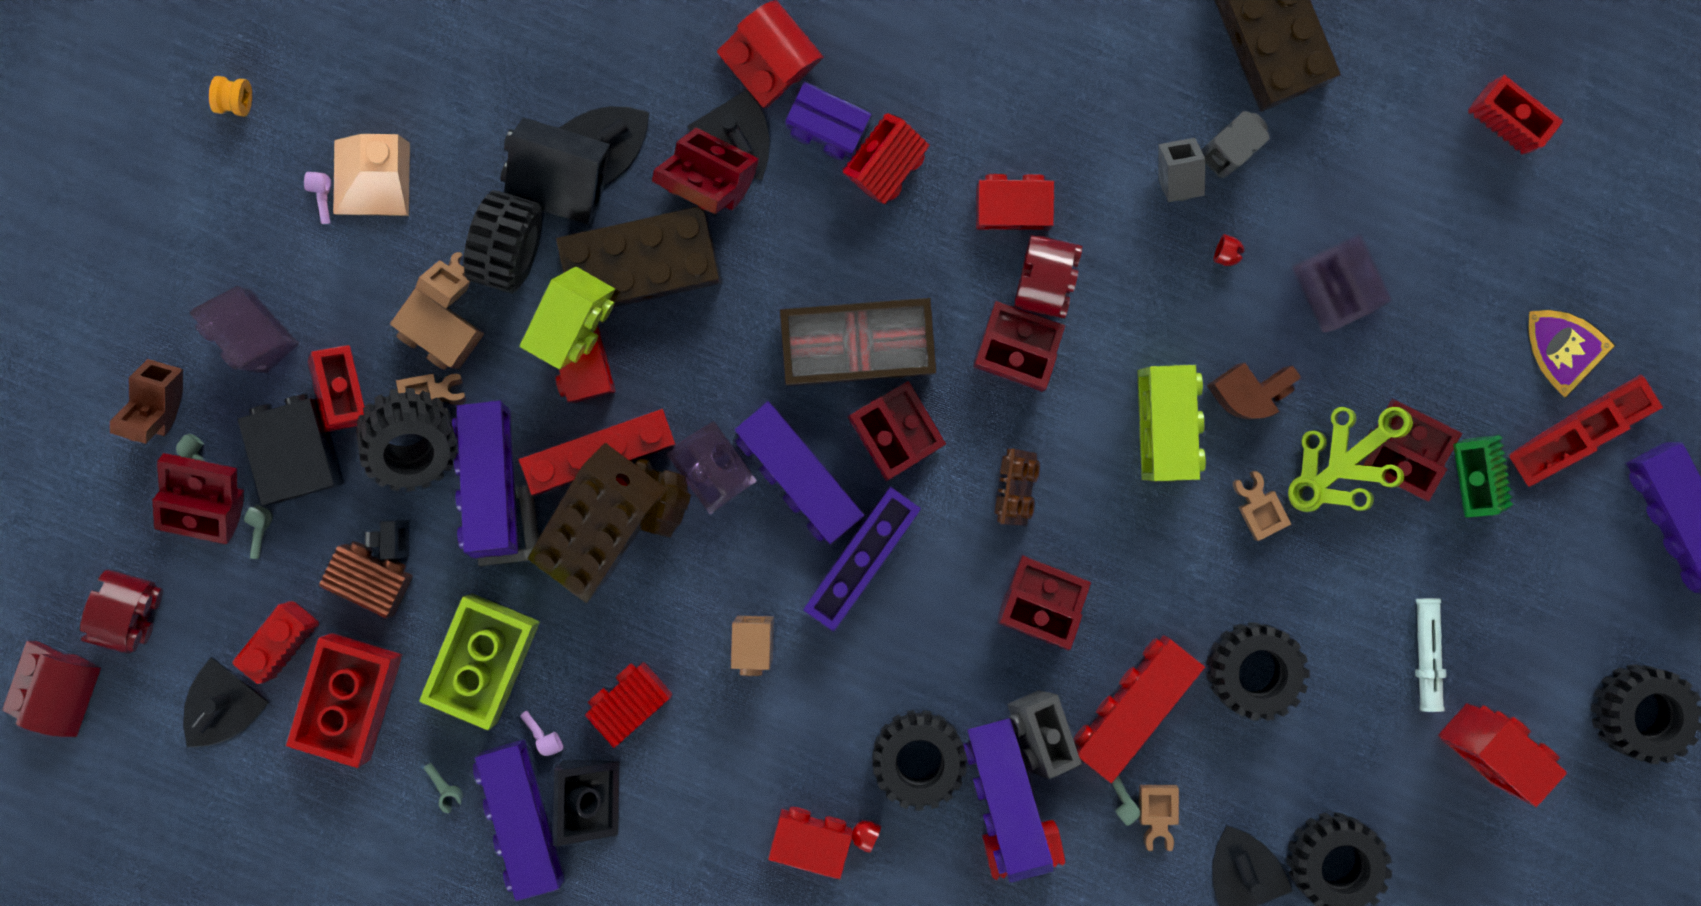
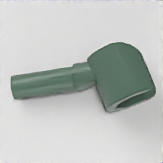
[176,433,206,462]
[244,505,273,559]
[424,763,463,813]
[1112,775,1140,826]

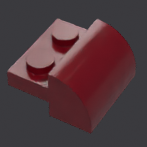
[652,127,759,214]
[973,301,1065,392]
[848,381,946,481]
[1359,398,1463,502]
[152,453,244,545]
[998,555,1091,651]
[2,641,101,737]

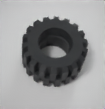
[463,190,542,294]
[356,388,457,492]
[1206,622,1310,721]
[1591,664,1701,764]
[872,710,967,811]
[1287,812,1392,906]

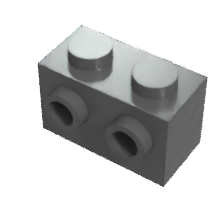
[1007,690,1082,779]

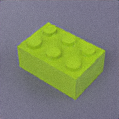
[1137,365,1206,481]
[419,593,540,731]

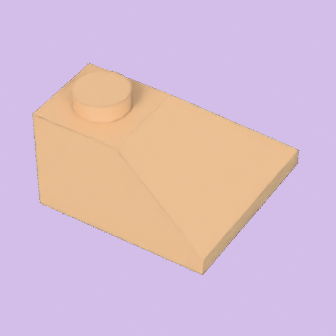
[333,134,410,216]

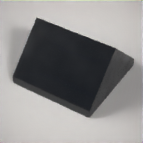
[553,760,619,846]

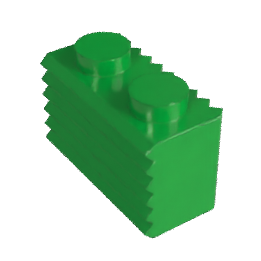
[1453,435,1514,517]

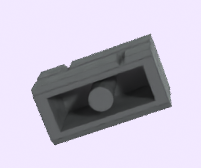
[1201,111,1270,178]

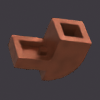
[110,359,183,444]
[1207,363,1301,419]

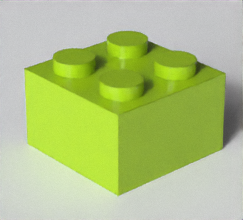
[519,267,615,370]

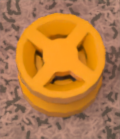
[209,76,252,117]

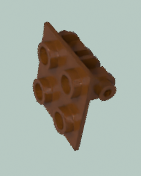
[994,449,1040,526]

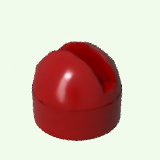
[1213,234,1244,266]
[852,820,882,854]

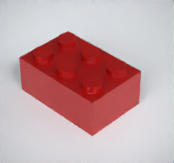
[286,633,403,768]
[1437,703,1567,808]

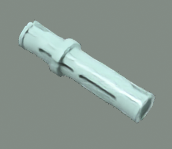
[1415,598,1446,712]

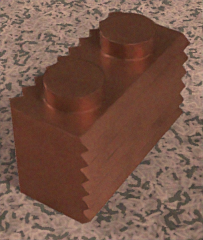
[319,541,413,618]

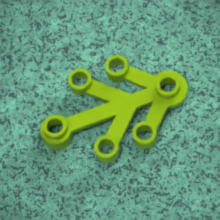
[1288,407,1413,512]

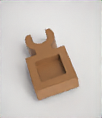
[415,252,470,309]
[396,374,466,405]
[1233,471,1291,541]
[1139,785,1179,851]

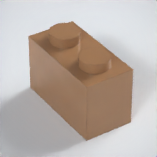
[390,288,484,370]
[731,616,774,676]

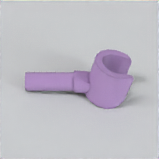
[304,172,331,224]
[520,711,563,756]

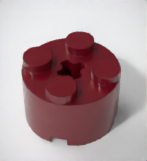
[1014,235,1083,319]
[80,569,163,654]

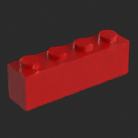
[519,409,675,496]
[1073,635,1205,784]

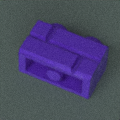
[785,82,872,161]

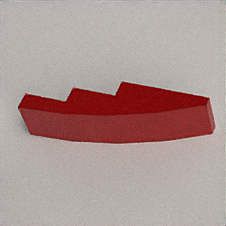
[1509,375,1663,487]

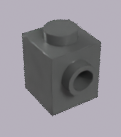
[1158,138,1206,202]

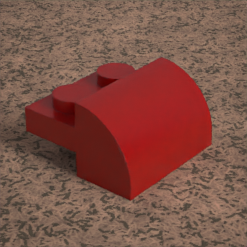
[716,0,824,108]

